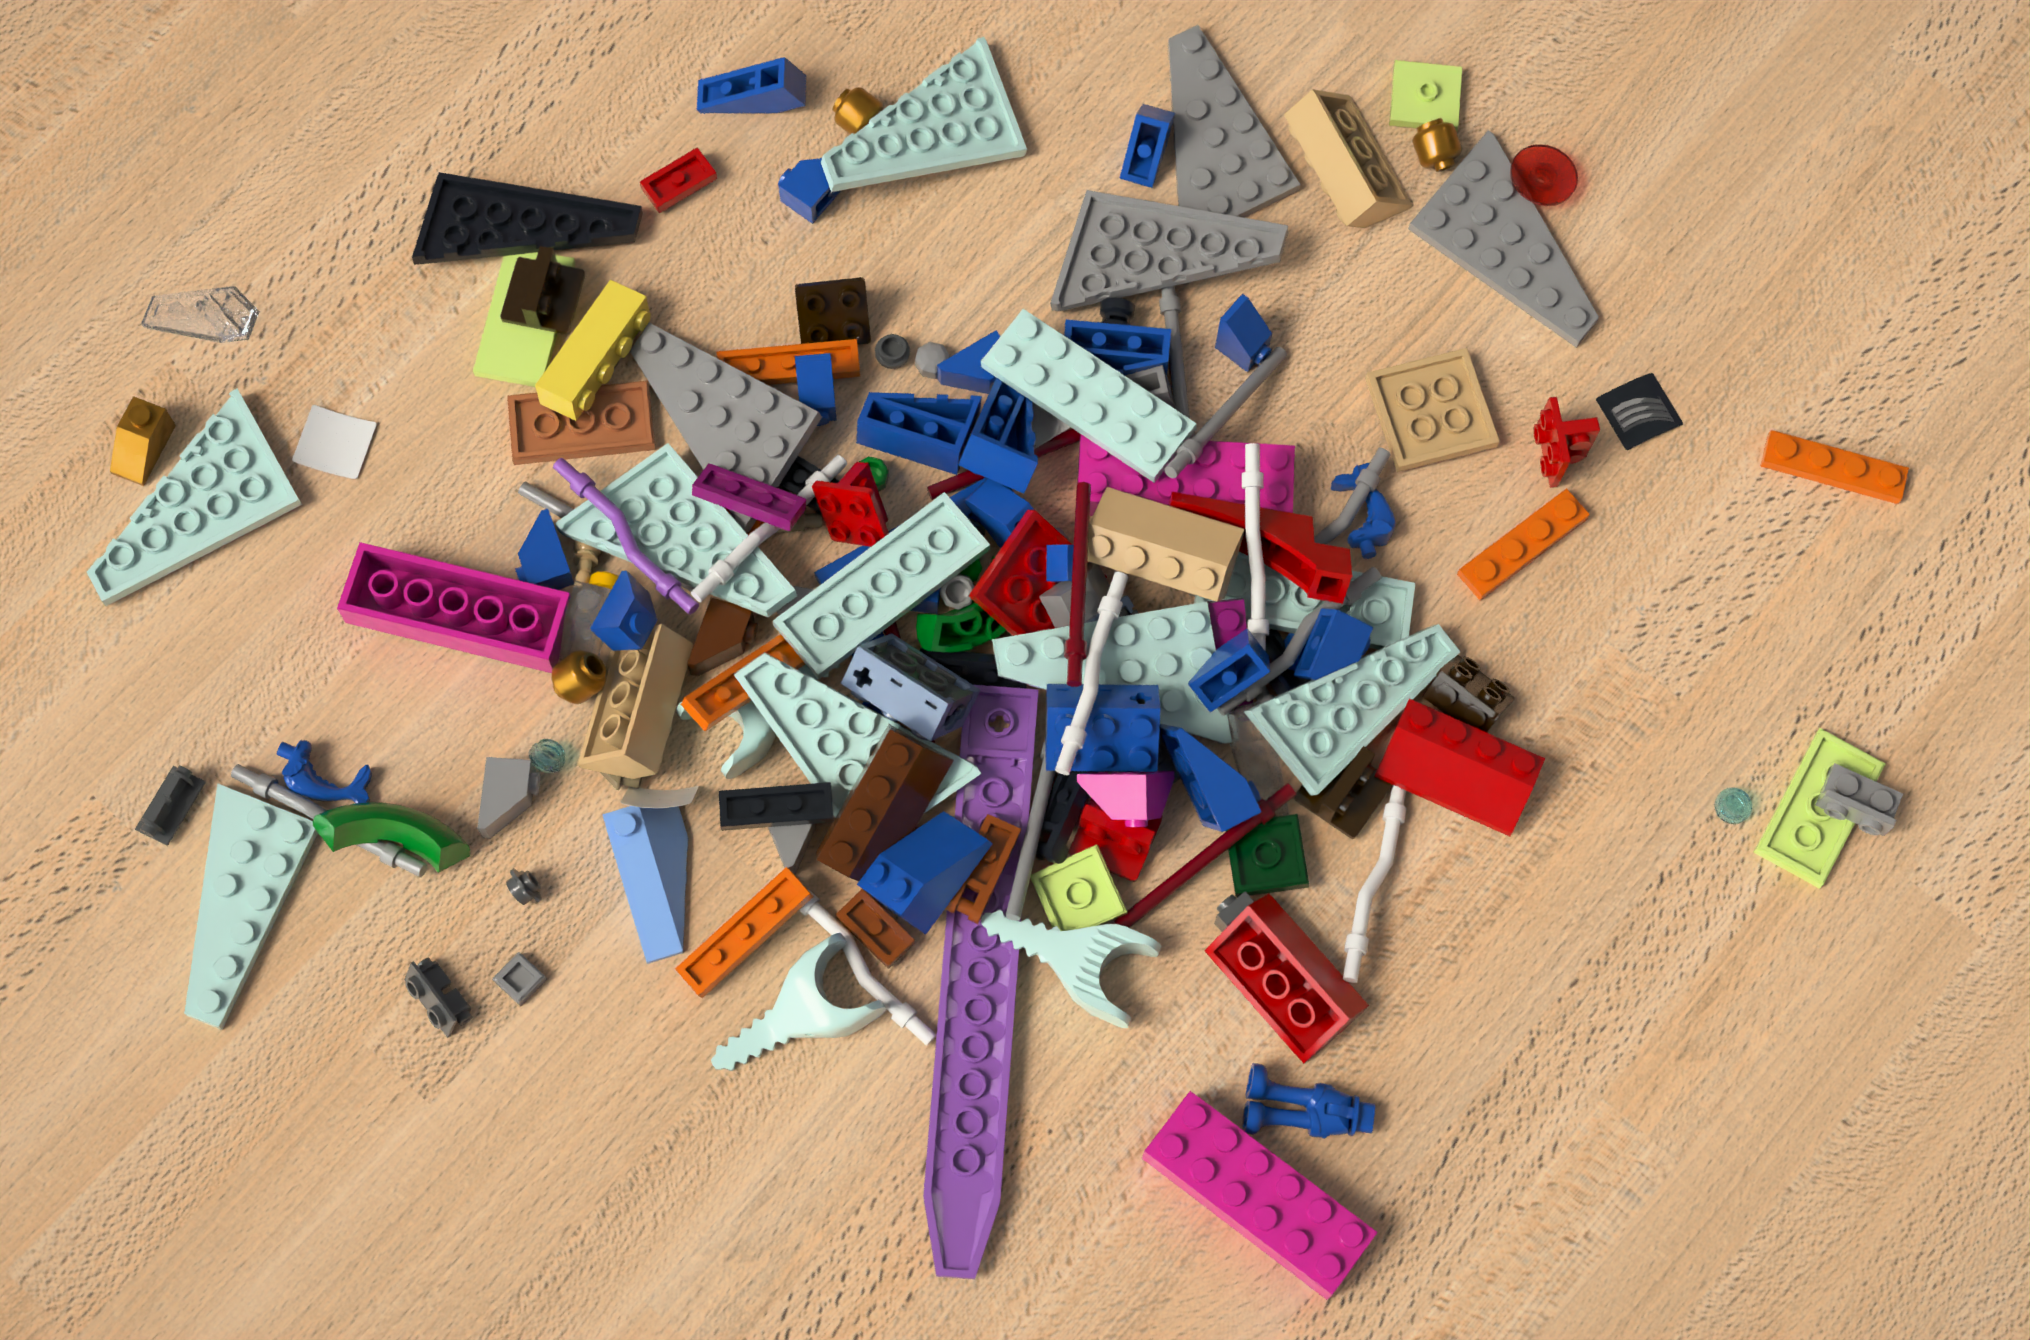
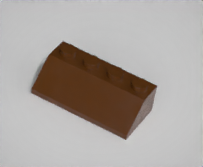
[816,724,954,881]

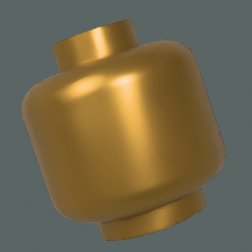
[832,87,883,134]
[1412,118,1462,172]
[551,650,606,704]

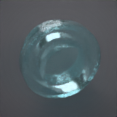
[529,739,565,773]
[1714,787,1752,824]

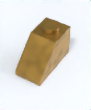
[110,396,176,486]

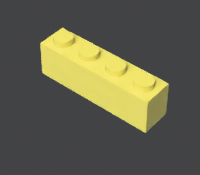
[535,280,651,421]

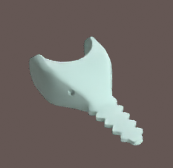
[676,664,840,779]
[981,910,1162,1029]
[711,933,887,1071]

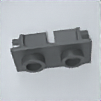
[135,765,206,846]
[404,958,473,1038]

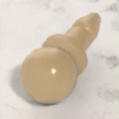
[573,540,602,591]

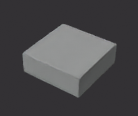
[492,952,547,1007]

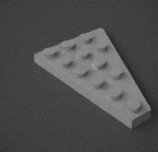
[1168,25,1300,218]
[1408,130,1599,347]
[1050,190,1288,312]
[630,323,822,533]

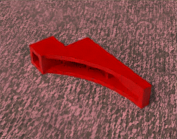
[1168,492,1352,604]

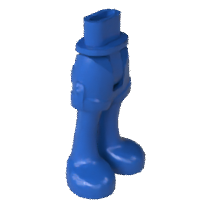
[1242,1063,1375,1138]

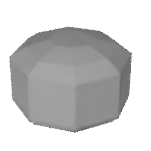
[915,342,950,379]
[940,573,975,610]

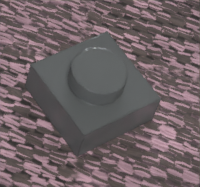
[1214,891,1254,932]

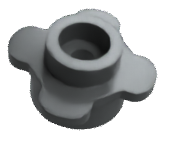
[506,868,542,905]

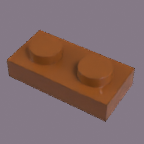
[836,889,915,969]

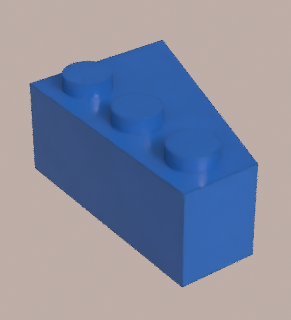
[1064,319,1171,376]
[958,377,1038,494]
[856,392,982,475]

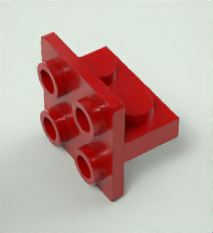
[1533,397,1600,488]
[812,462,889,547]
[1069,798,1163,882]

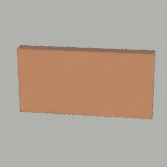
[507,380,656,465]

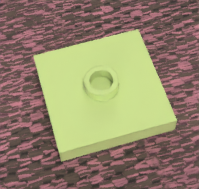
[1389,60,1462,132]
[1030,844,1128,931]

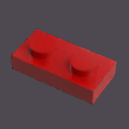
[639,147,717,213]

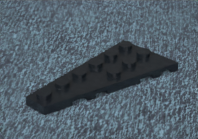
[412,172,643,265]

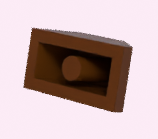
[688,597,758,677]

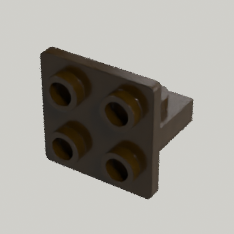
[500,246,585,334]
[795,277,871,345]
[1422,655,1515,733]
[1294,746,1392,839]

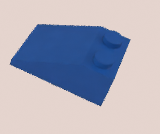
[1159,724,1261,832]
[857,811,993,935]

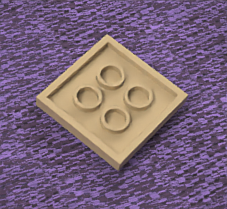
[1365,348,1500,472]

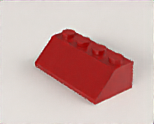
[1374,698,1545,837]
[1204,893,1369,1064]

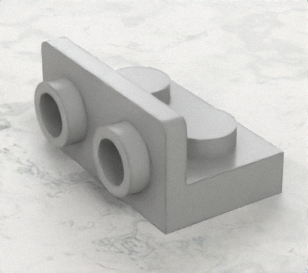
[1815,763,1903,836]

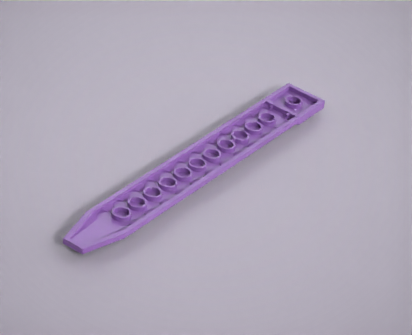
[923,685,1038,1280]

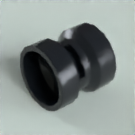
[1100,297,1135,325]

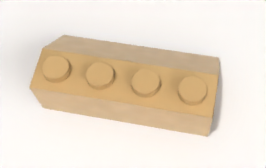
[1284,89,1413,228]
[1088,487,1245,602]
[577,624,693,779]

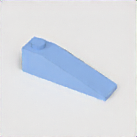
[602,806,688,964]

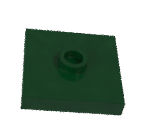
[1225,814,1309,898]

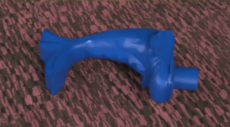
[1330,463,1396,559]
[277,740,372,803]

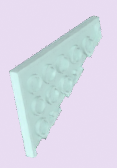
[821,37,1027,192]
[87,388,302,606]
[555,443,797,617]
[992,601,1232,744]
[734,652,981,817]

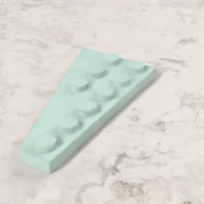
[1244,624,1460,795]
[184,783,318,1030]

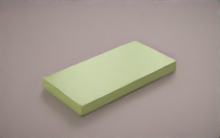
[473,252,576,387]
[1754,728,1886,889]

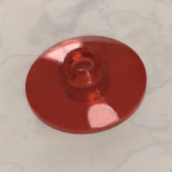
[1510,144,1578,206]

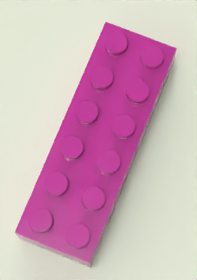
[1077,434,1295,516]
[337,542,575,673]
[1142,1091,1378,1300]

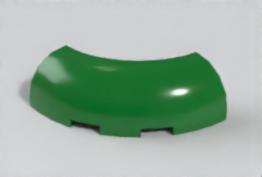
[916,556,1006,652]
[313,802,470,873]

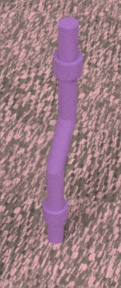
[553,458,699,615]

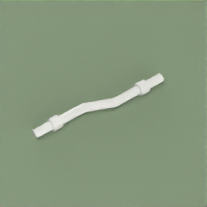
[1242,443,1269,651]
[691,455,847,603]
[1055,572,1128,775]
[1343,785,1407,983]
[799,889,937,1046]

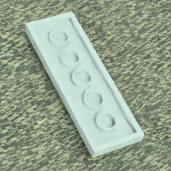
[981,309,1197,483]
[773,492,990,679]
[1194,552,1416,650]

